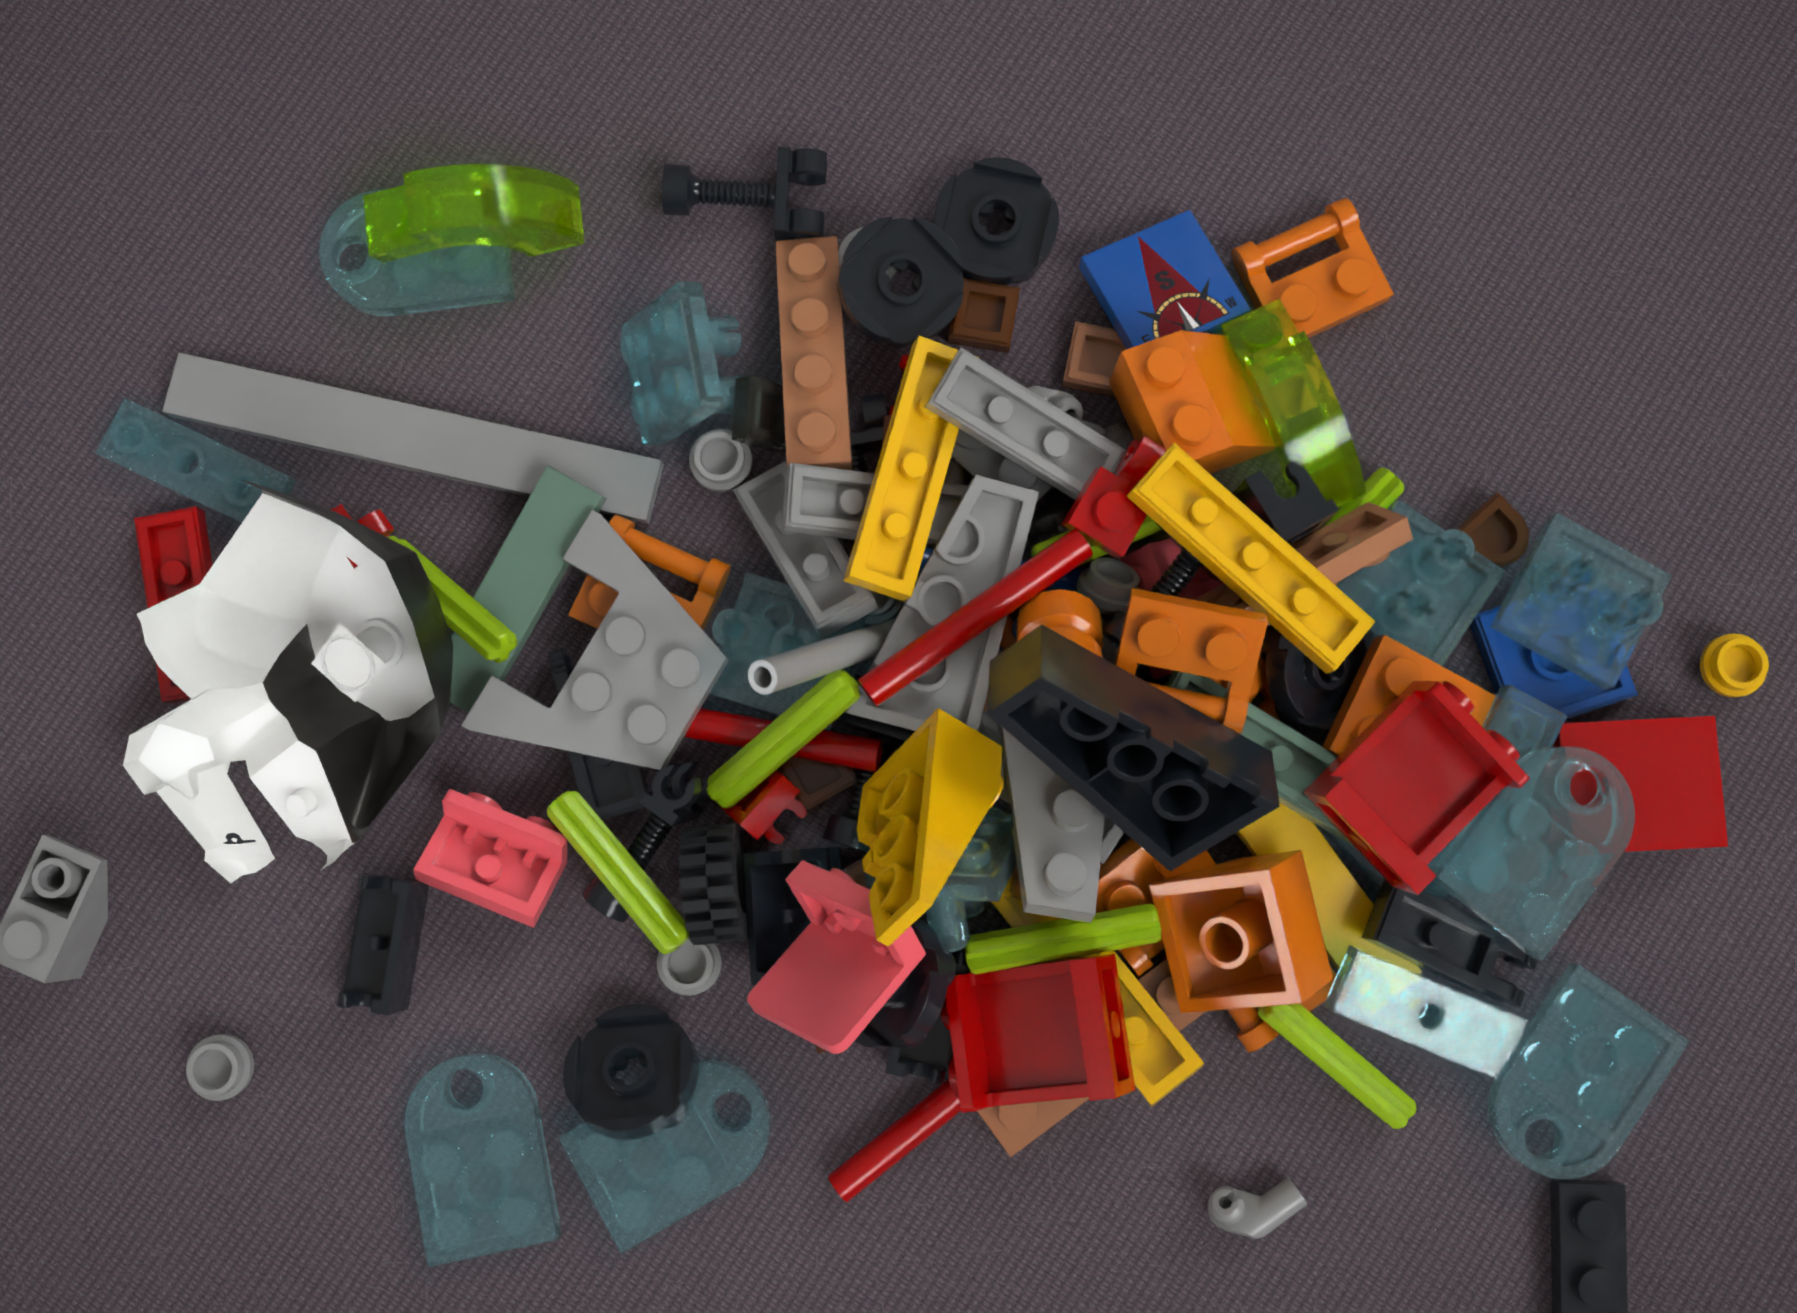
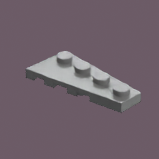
[844,475,1039,731]
[997,650,1105,923]

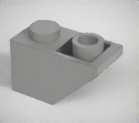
[0,835,108,983]

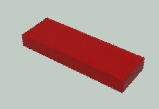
[134,506,213,704]

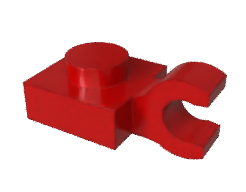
[1062,435,1167,558]

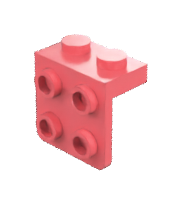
[747,860,926,1054]

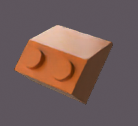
[1109,330,1276,474]
[1149,850,1333,1013]

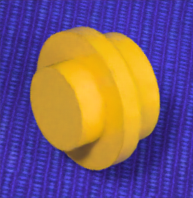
[1700,633,1769,698]

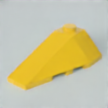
[857,708,1004,947]

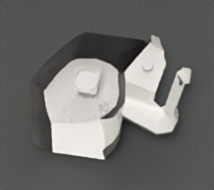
[123,481,453,883]

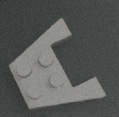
[461,510,729,770]

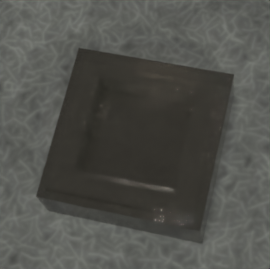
[732,375,786,453]

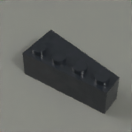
[987,625,1280,871]

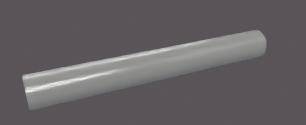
[748,618,896,695]

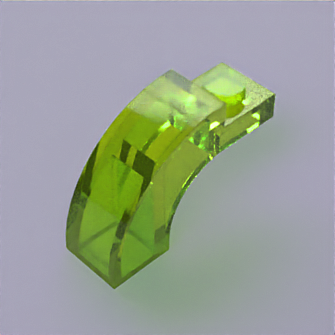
[363,164,585,263]
[1221,299,1366,507]

